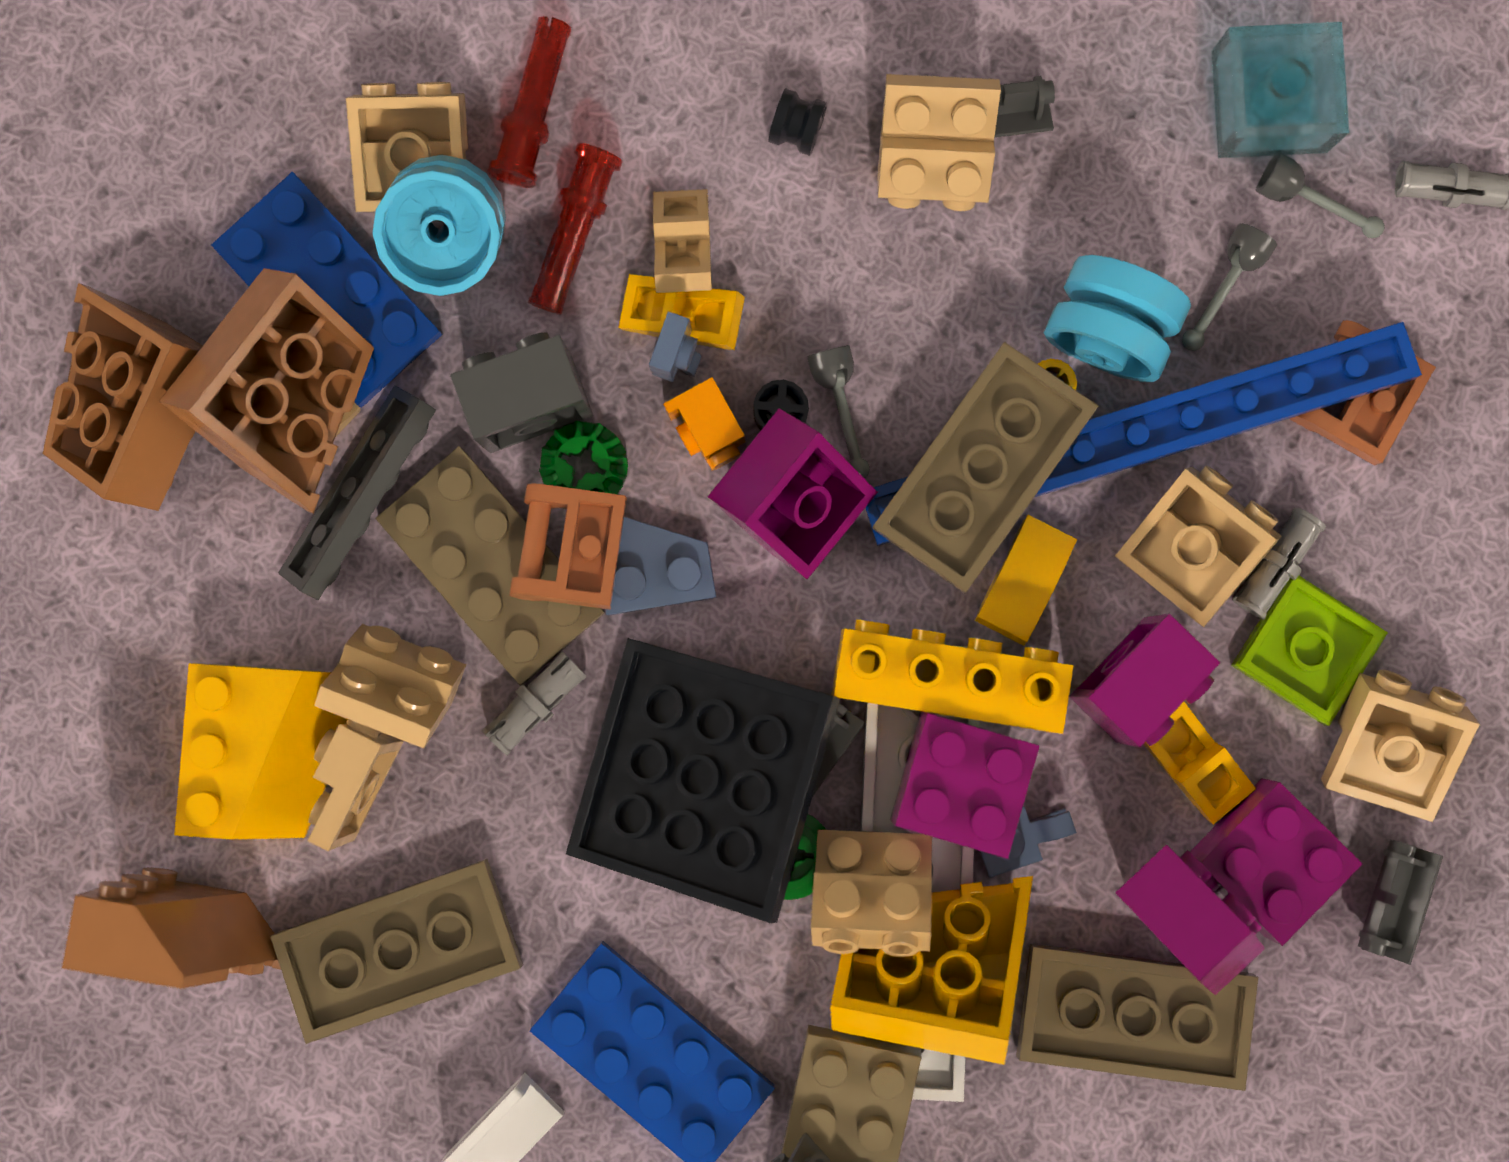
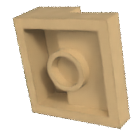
[877,74,1001,211]
[346,82,468,212]
[1115,465,1282,627]
[314,624,467,748]
[1321,670,1480,822]
[307,719,404,851]
[811,830,932,957]

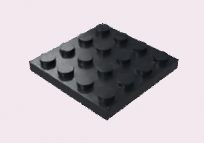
[566,638,840,923]

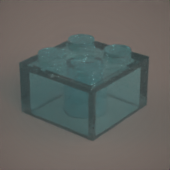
[1211,22,1349,158]

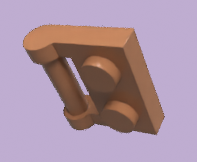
[1289,320,1436,466]
[509,483,627,610]

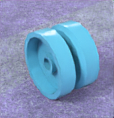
[372,155,506,296]
[1043,255,1191,382]

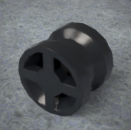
[768,88,828,156]
[753,379,809,431]

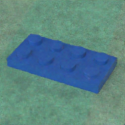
[211,171,443,408]
[530,941,775,1162]

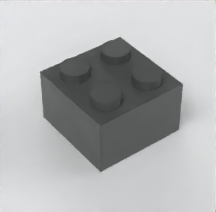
[450,332,594,453]

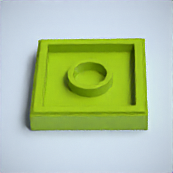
[1231,576,1388,726]

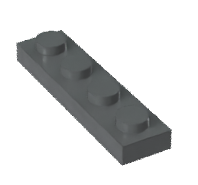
[278,385,436,600]

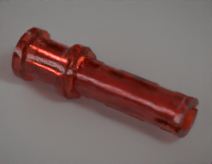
[487,16,572,188]
[528,143,623,315]

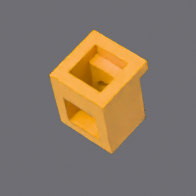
[663,377,745,471]

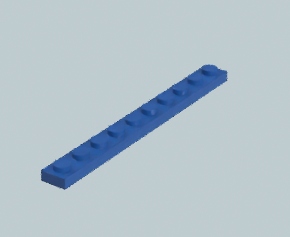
[865,322,1422,546]

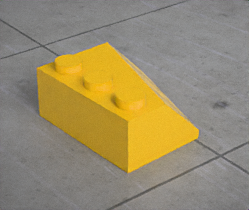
[174,663,348,839]
[830,876,1033,1065]

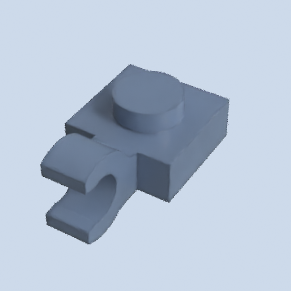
[649,311,702,382]
[980,806,1077,878]

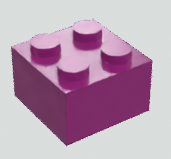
[707,408,878,580]
[1069,614,1221,747]
[890,711,1040,859]
[1190,778,1363,946]
[1115,844,1265,995]

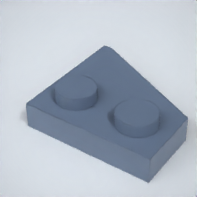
[605,517,717,616]

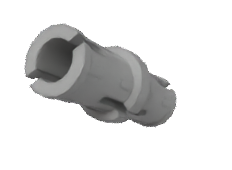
[1394,161,1509,210]
[1232,508,1326,620]
[482,652,587,755]

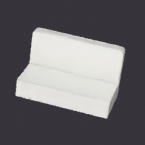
[441,1073,565,1162]

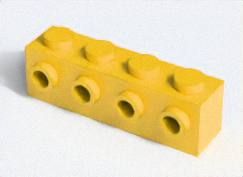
[831,619,1074,734]

